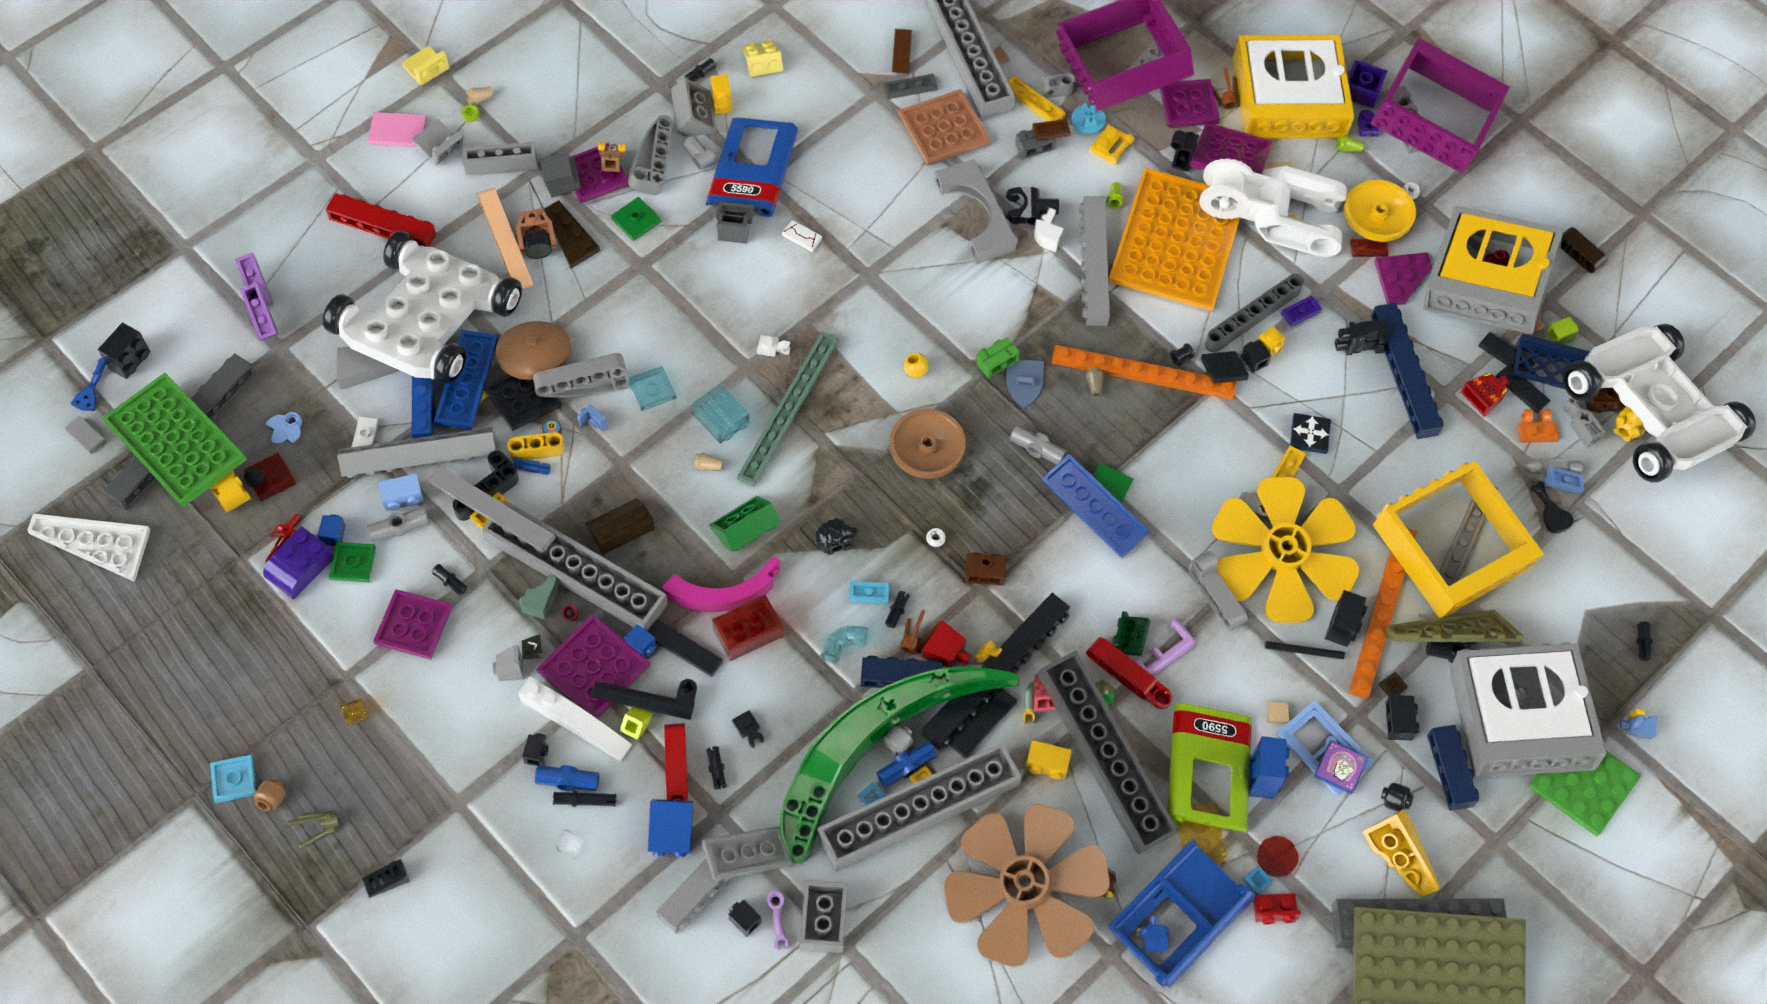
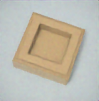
[1267,702,1289,724]

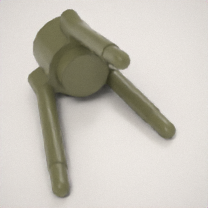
[286,810,339,848]

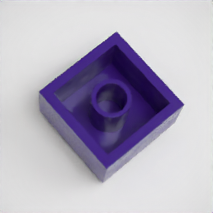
[1348,60,1388,108]

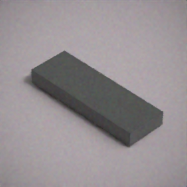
[884,74,938,99]

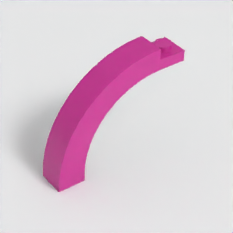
[662,556,781,612]

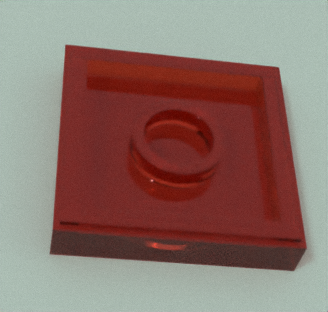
[244,452,296,502]

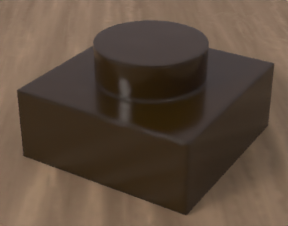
[1379,672,1408,697]

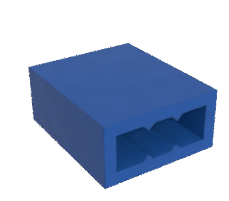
[648,799,694,857]

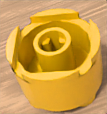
[210,471,251,513]

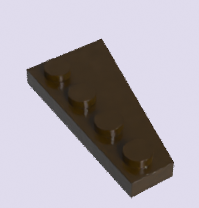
[544,200,600,269]

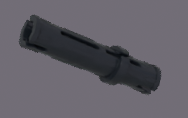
[553,791,617,807]

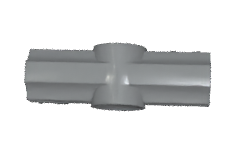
[1010,425,1067,465]
[367,507,429,542]

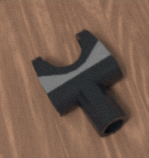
[1006,187,1059,225]

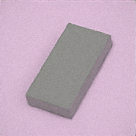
[65,416,106,454]

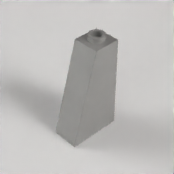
[337,347,400,389]

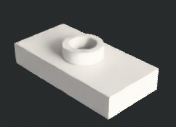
[352,417,379,447]

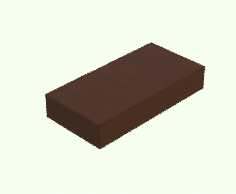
[1032,119,1071,141]

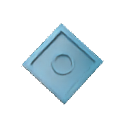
[210,754,257,804]

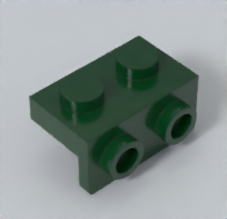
[1113,611,1150,656]

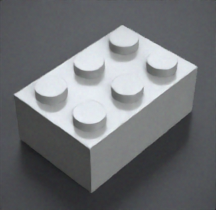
[800,881,848,953]

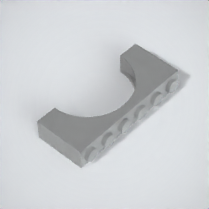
[935,159,1018,264]

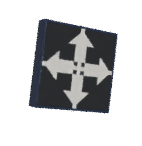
[1290,413,1331,454]

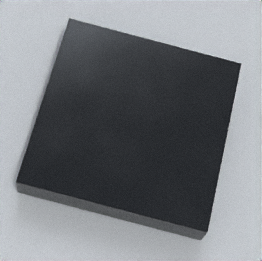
[1201,351,1249,384]

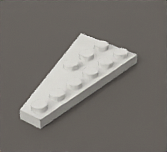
[27,514,151,582]

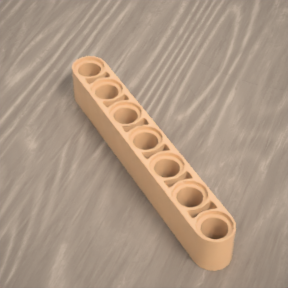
[477,188,533,289]

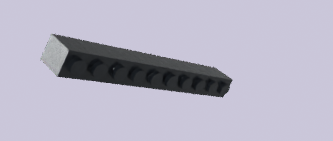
[922,592,1070,751]

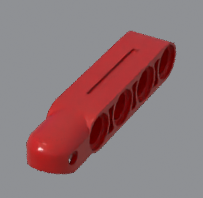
[1086,637,1172,709]
[664,723,688,800]

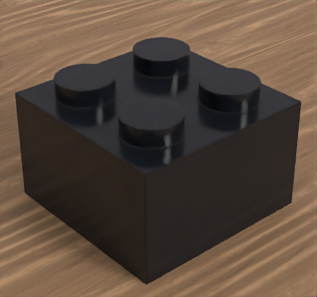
[98,322,151,379]
[1325,590,1368,647]

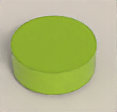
[461,105,480,122]

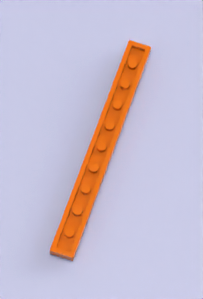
[1051,345,1237,400]
[1348,528,1417,700]

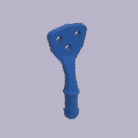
[71,358,106,411]

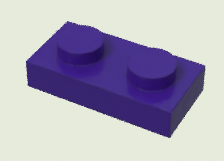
[1281,295,1322,327]

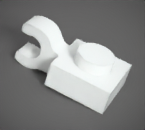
[757,335,791,357]

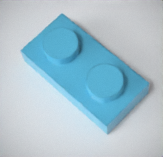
[849,581,889,604]

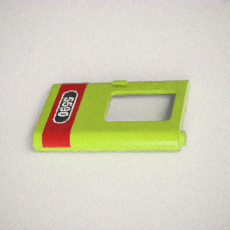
[1167,703,1252,833]

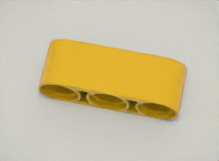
[507,432,565,461]

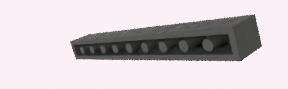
[103,353,256,510]

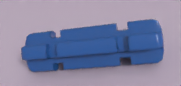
[513,458,551,475]

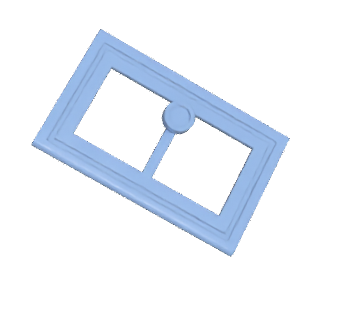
[1277,700,1374,796]

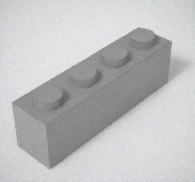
[463,142,538,175]
[656,858,732,933]

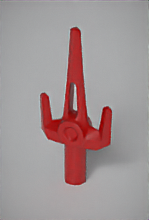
[265,514,302,563]

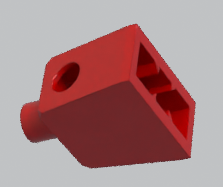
[922,620,972,668]

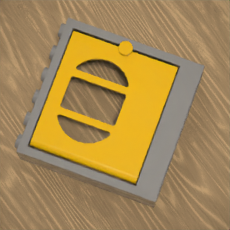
[1424,206,1564,335]

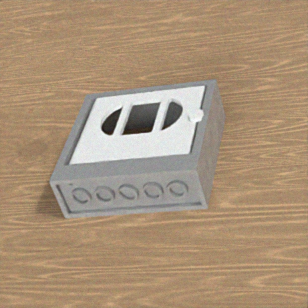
[1450,642,1606,778]

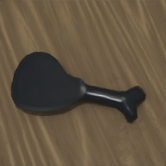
[1530,481,1574,534]

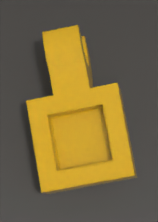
[973,640,1002,663]

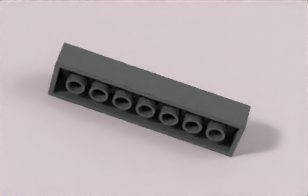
[1331,898,1507,948]

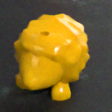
[1613,406,1646,442]

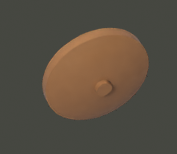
[496,321,571,380]
[890,409,966,479]

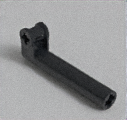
[592,679,697,720]

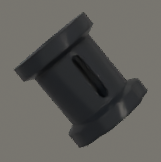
[1170,343,1194,366]

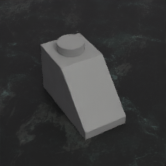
[493,645,523,681]

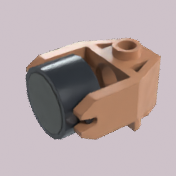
[516,209,557,259]

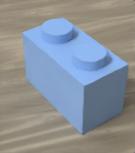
[378,473,424,511]

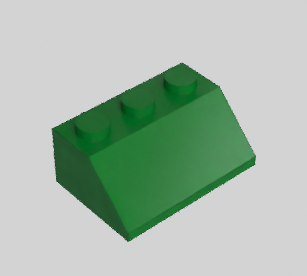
[709,496,781,552]

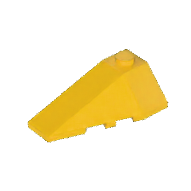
[1362,809,1441,897]

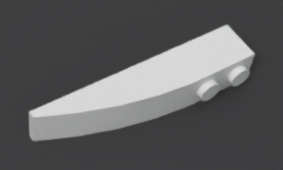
[518,677,632,762]

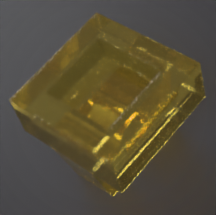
[341,699,368,726]

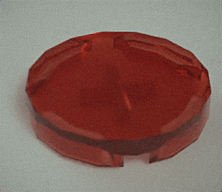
[1256,836,1299,878]

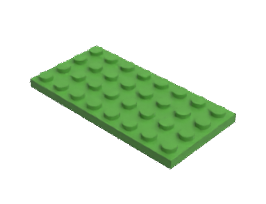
[102,373,247,508]

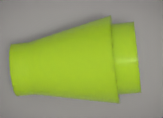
[1336,135,1364,152]
[1106,182,1124,208]

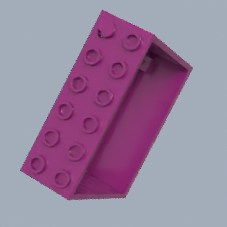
[1056,0,1194,111]
[1370,38,1510,174]

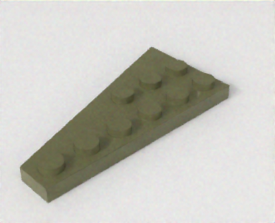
[1386,610,1524,643]

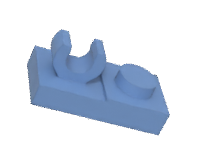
[1544,466,1584,494]

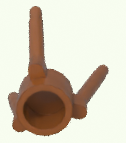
[1212,68,1238,109]
[901,610,941,655]

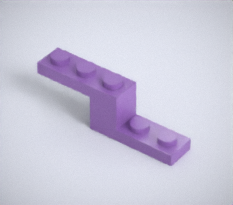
[235,252,279,341]

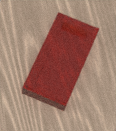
[1350,239,1389,257]

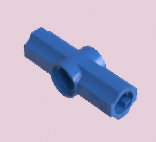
[876,741,937,788]
[535,765,600,791]

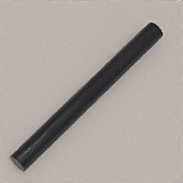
[1264,641,1345,659]

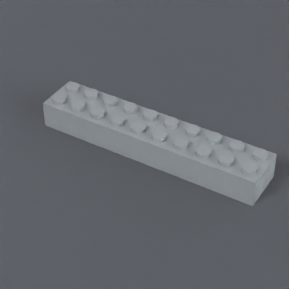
[925,0,1015,119]
[482,500,668,632]
[818,742,1022,872]

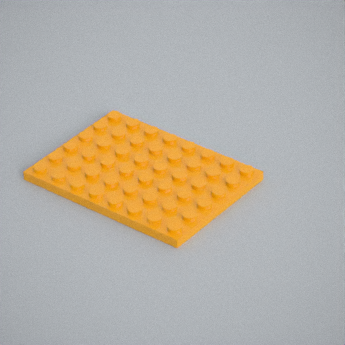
[1108,168,1240,312]

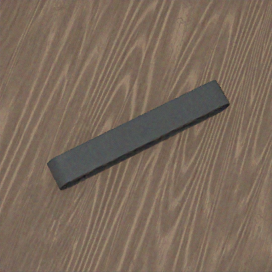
[1205,274,1304,352]

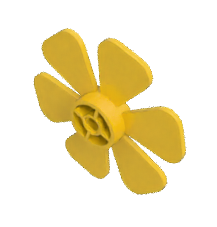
[1211,477,1359,623]

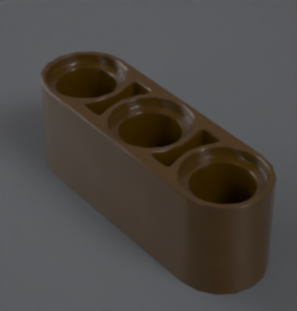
[1560,227,1607,273]

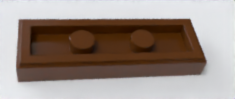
[892,29,912,73]

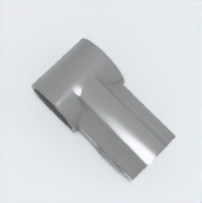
[684,136,716,170]

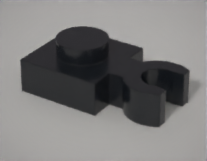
[732,710,764,748]

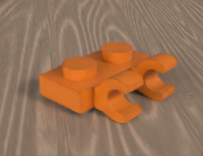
[1517,409,1560,443]

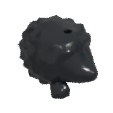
[815,518,857,555]

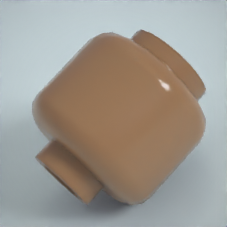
[254,780,286,811]

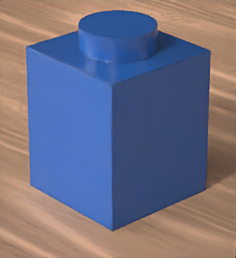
[317,514,346,546]
[624,624,656,658]

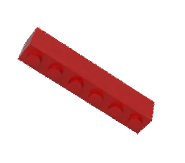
[326,193,436,247]

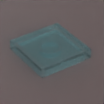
[629,366,676,411]

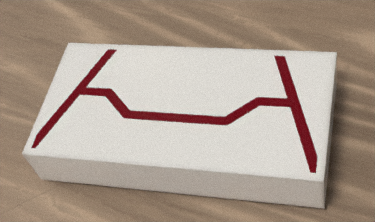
[782,220,822,252]

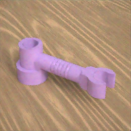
[767,891,788,950]

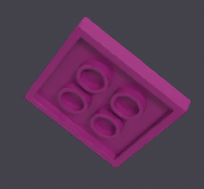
[1160,79,1220,128]
[570,142,629,204]
[373,589,453,660]

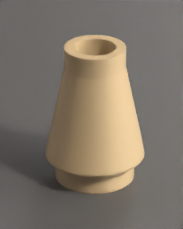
[466,86,493,105]
[693,452,722,471]

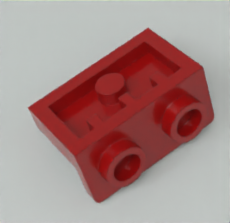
[1253,893,1301,925]

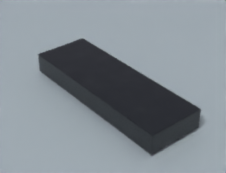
[1478,332,1535,372]
[1496,364,1551,414]

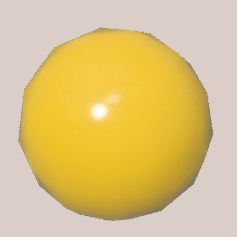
[904,353,929,378]

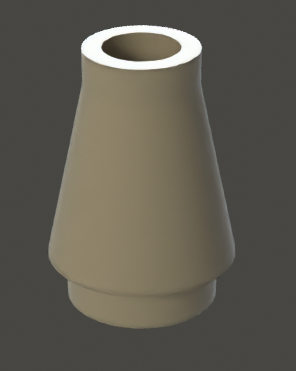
[1085,368,1104,397]

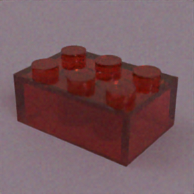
[712,595,784,661]

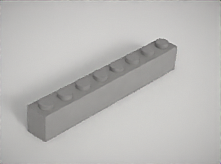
[1079,196,1110,326]
[337,427,496,478]

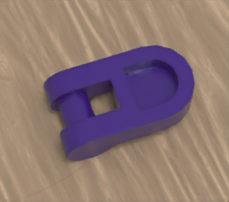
[1357,110,1379,136]

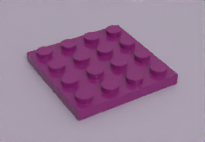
[1190,122,1273,174]
[536,614,651,719]

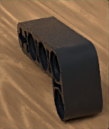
[453,450,519,521]

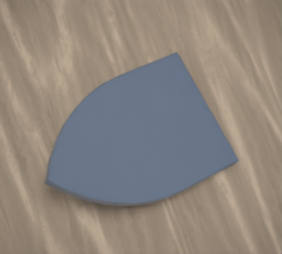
[1006,359,1044,409]

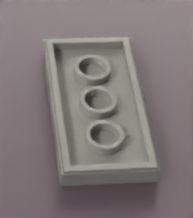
[702,826,793,881]

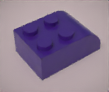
[263,526,333,600]

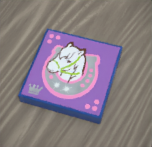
[1314,740,1368,795]

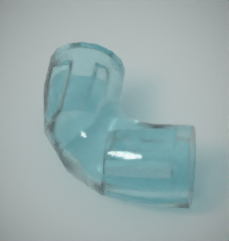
[820,626,868,663]

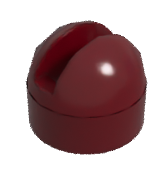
[562,605,579,622]

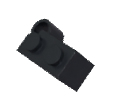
[1170,130,1200,172]

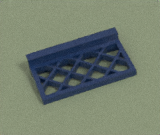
[1512,333,1590,389]

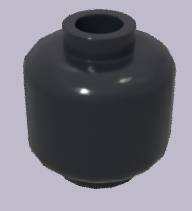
[1381,782,1414,812]

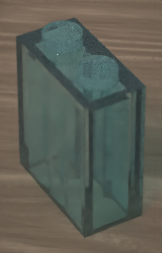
[691,384,750,444]

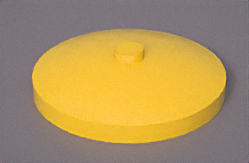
[1344,180,1416,242]

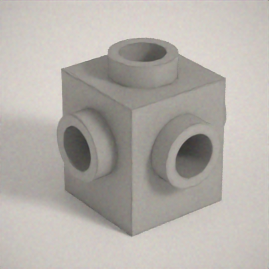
[1497,682,1533,709]

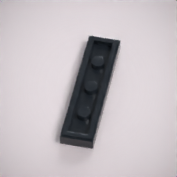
[648,619,723,677]
[950,688,1018,759]

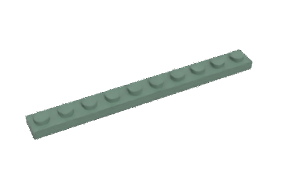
[737,331,839,487]

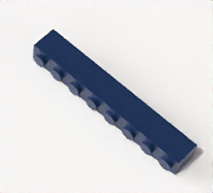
[1371,303,1444,439]

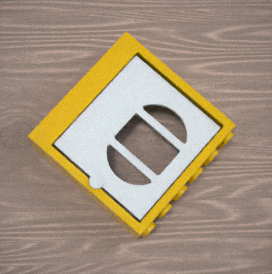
[1233,34,1354,139]

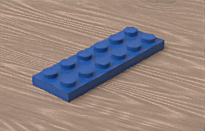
[434,330,499,430]
[1042,454,1150,558]

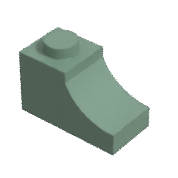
[519,575,559,620]

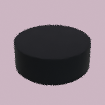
[244,467,265,488]

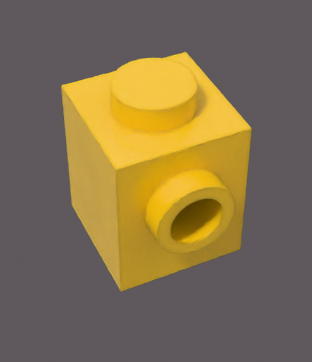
[1258,326,1286,357]

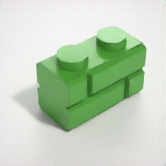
[976,337,1019,378]

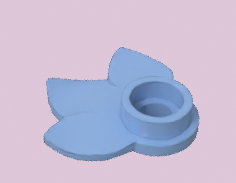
[266,412,302,443]

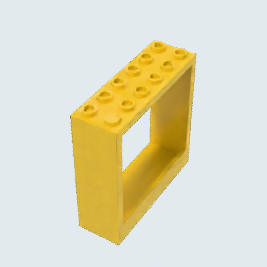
[1372,461,1544,618]

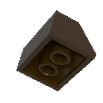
[585,498,655,555]

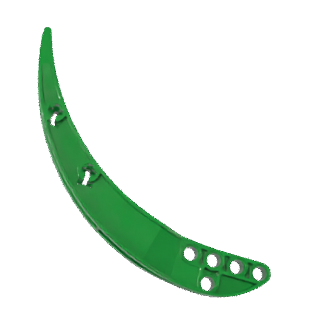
[780,667,1020,864]

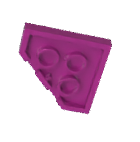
[1374,252,1432,305]

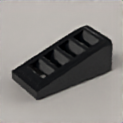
[362,859,410,898]

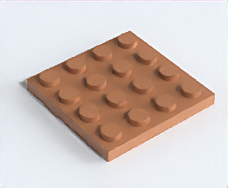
[898,89,991,166]

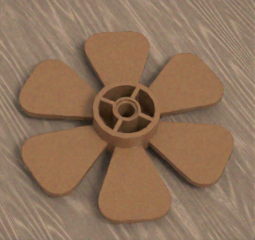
[944,804,1110,967]

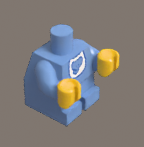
[1620,708,1657,739]

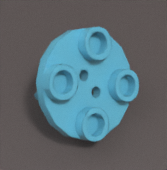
[1071,103,1106,135]

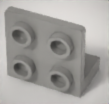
[413,119,464,165]

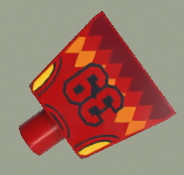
[1461,373,1509,417]

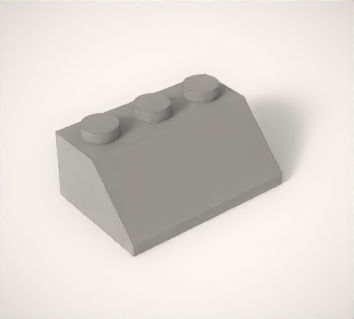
[671,78,717,136]

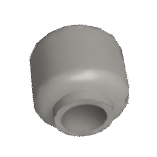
[883,725,913,756]

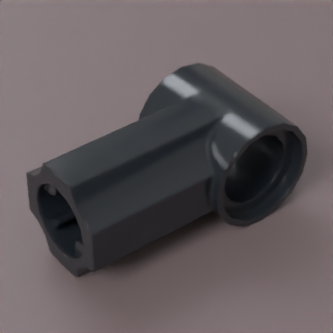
[1426,642,1469,663]

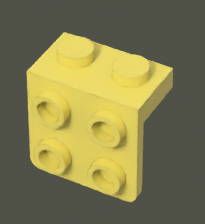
[742,40,783,77]
[402,47,449,86]

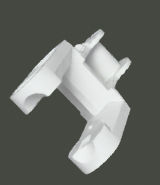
[1200,159,1347,257]

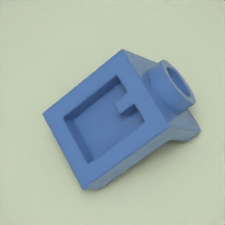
[577,404,608,431]

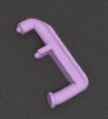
[1134,617,1195,675]

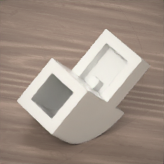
[1034,208,1064,252]

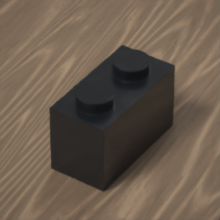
[1385,695,1420,741]

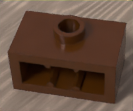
[1585,388,1626,413]
[965,552,1006,586]

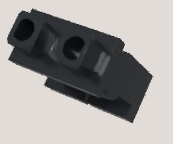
[1334,319,1390,355]

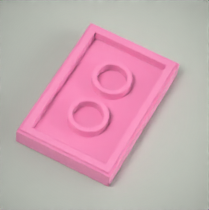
[368,112,427,147]

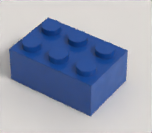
[1249,736,1290,799]

